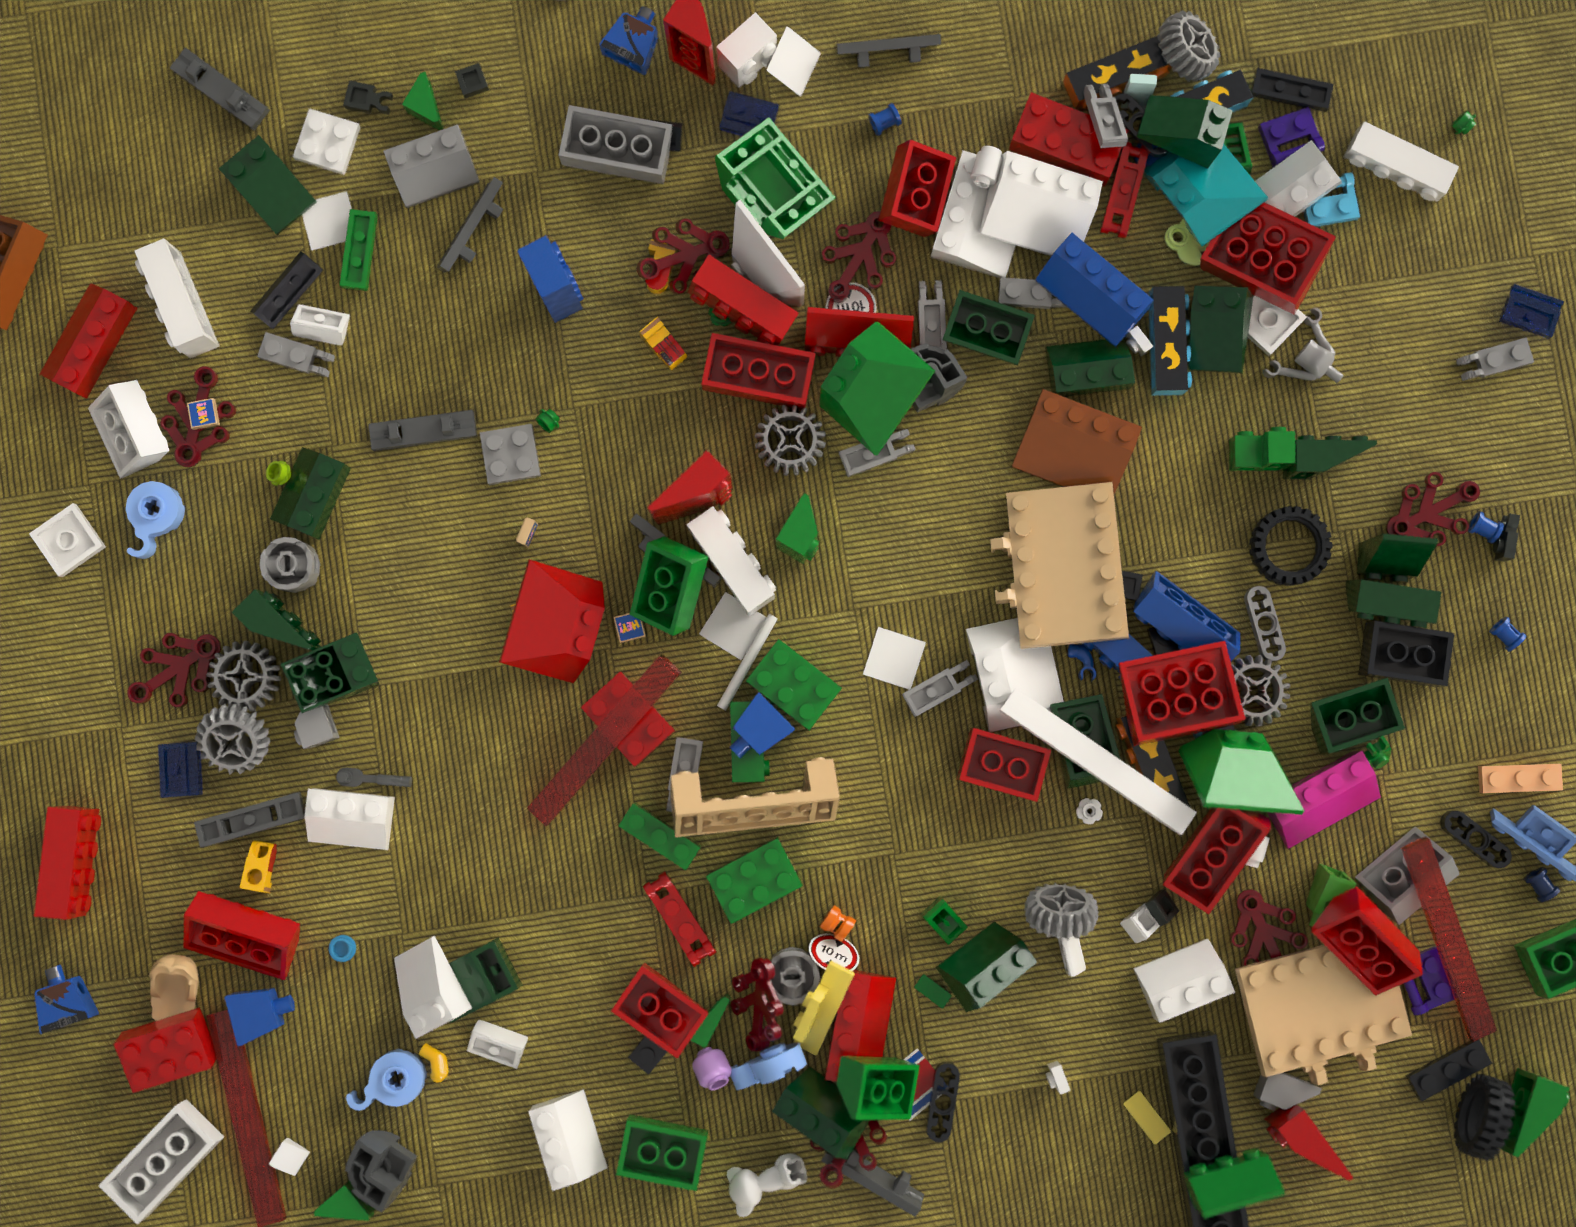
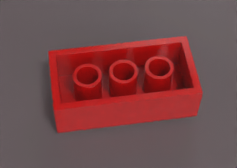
[1008,92,1128,187]
[687,255,799,346]
[701,333,816,410]
[34,806,101,920]
[1163,807,1271,914]

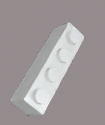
[1344,121,1459,202]

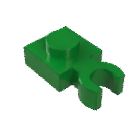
[1363,735,1392,769]

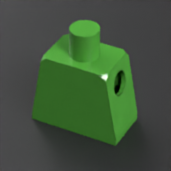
[1306,863,1356,927]

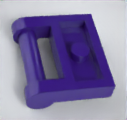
[1258,107,1325,167]
[1403,946,1459,1015]

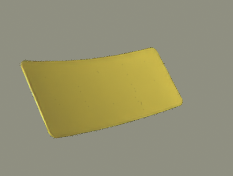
[1124,1091,1171,1144]

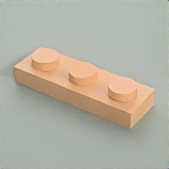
[1478,764,1563,793]

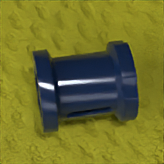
[1524,867,1560,903]

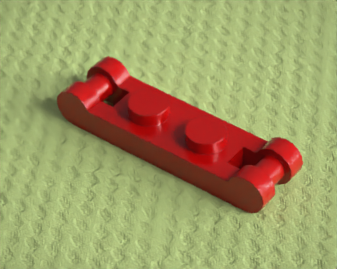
[1100,142,1148,238]
[642,871,717,967]

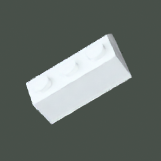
[1255,140,1342,217]
[88,380,170,478]
[305,788,395,850]
[1133,938,1235,1023]
[528,1089,608,1191]

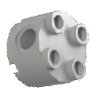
[259,537,320,593]
[770,947,820,1005]

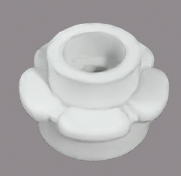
[1076,798,1103,824]

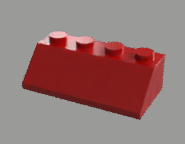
[663,0,716,86]
[40,283,137,399]
[804,307,914,358]
[1312,886,1423,996]
[183,891,300,981]
[824,970,896,1082]

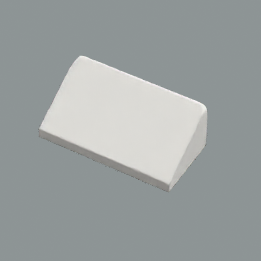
[290,304,350,346]
[1058,937,1086,977]
[467,1020,528,1069]

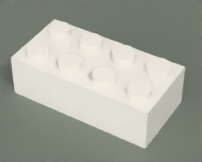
[135,238,219,358]
[686,506,776,616]
[99,1099,224,1224]

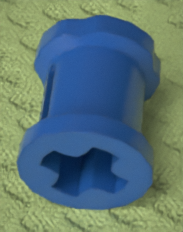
[868,103,902,136]
[1468,511,1504,544]
[1489,617,1527,652]

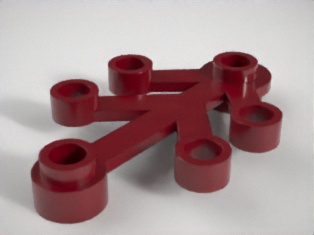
[822,211,896,303]
[637,219,730,294]
[160,366,236,468]
[1386,472,1480,547]
[127,633,221,708]
[1230,889,1308,967]
[730,958,784,1052]
[810,1120,887,1189]

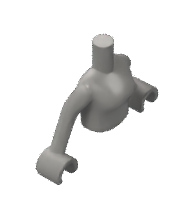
[1263,308,1344,383]

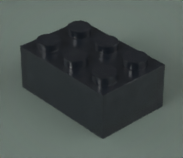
[1358,621,1455,687]

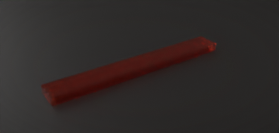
[527,654,682,826]
[1401,837,1497,1042]
[206,1009,287,1227]

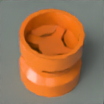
[819,905,856,942]

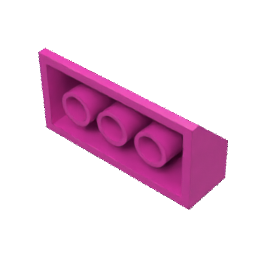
[1267,751,1381,849]

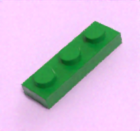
[339,209,378,291]

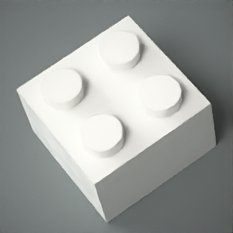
[716,12,777,88]

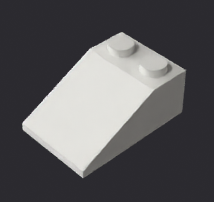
[394,936,472,1039]

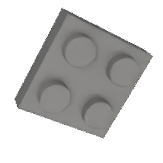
[480,424,541,485]

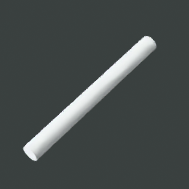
[717,614,778,711]

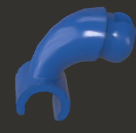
[1068,644,1096,681]

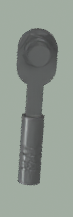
[336,767,412,787]

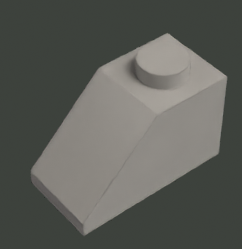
[294,705,340,749]
[1253,1072,1322,1111]

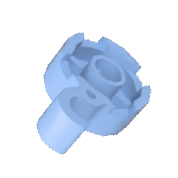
[125,481,185,559]
[731,1042,807,1090]
[346,1049,427,1111]

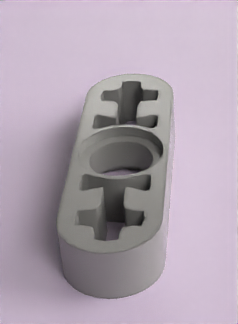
[1244,586,1286,661]

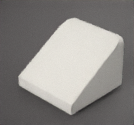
[1120,903,1160,943]
[269,1138,310,1176]

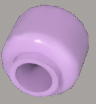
[692,1047,732,1090]

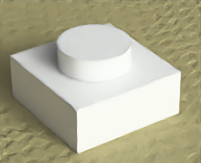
[1126,325,1153,356]
[1046,1061,1070,1094]

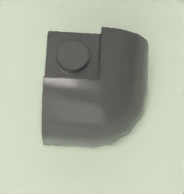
[911,343,968,413]
[345,1130,418,1213]

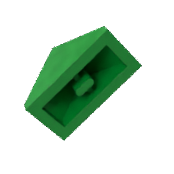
[402,72,444,130]
[920,896,968,945]
[314,1180,375,1221]

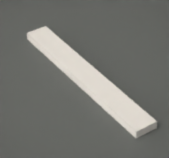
[1000,688,1197,835]

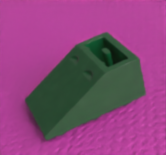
[1283,435,1377,480]
[232,589,321,650]
[281,632,380,713]
[449,937,522,1023]

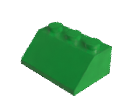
[776,493,819,564]
[836,1056,920,1120]
[1183,1148,1285,1218]

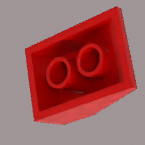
[611,963,709,1059]
[1264,1105,1353,1181]

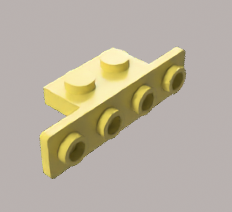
[793,961,854,1055]

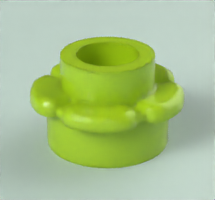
[266,461,291,486]

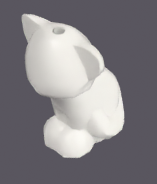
[727,1153,807,1217]

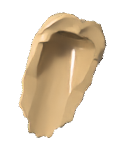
[149,954,199,1021]

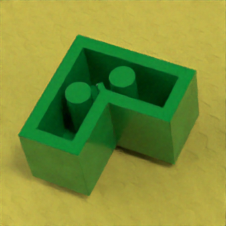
[1229,427,1296,471]

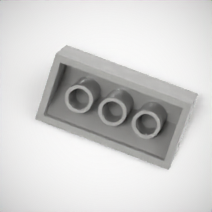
[558,105,672,184]

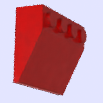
[1200,202,1336,315]
[647,451,733,525]
[1119,641,1245,746]

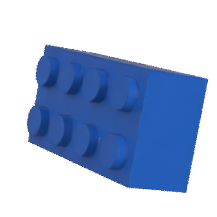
[517,236,583,323]

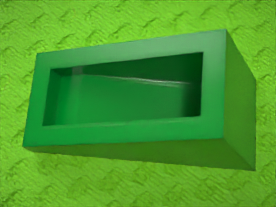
[914,974,952,1009]

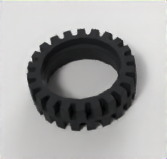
[1249,506,1332,586]
[1454,1074,1515,1161]

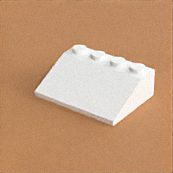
[931,150,1015,278]
[979,151,1103,256]

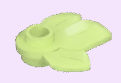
[1164,219,1210,266]

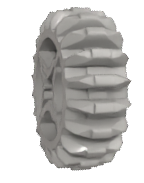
[1157,10,1220,82]
[755,405,826,476]
[206,641,281,712]
[1231,655,1291,726]
[195,703,270,775]
[1024,883,1099,940]

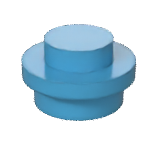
[329,935,356,962]

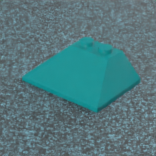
[1143,144,1268,247]

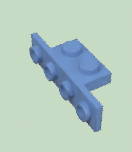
[1490,805,1576,882]

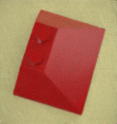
[499,559,605,683]

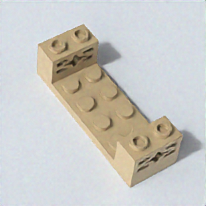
[670,757,840,837]

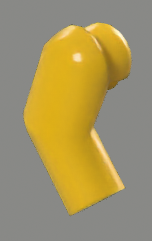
[418,1043,449,1083]

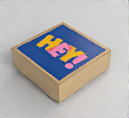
[187,398,220,430]
[516,517,538,548]
[614,613,646,643]

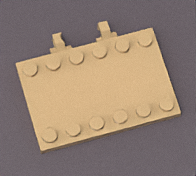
[990,482,1129,649]
[1235,945,1412,1085]

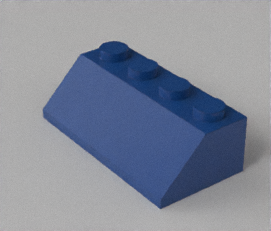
[1035,233,1154,347]
[1133,571,1241,662]

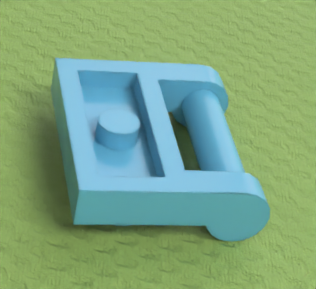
[1303,172,1360,227]

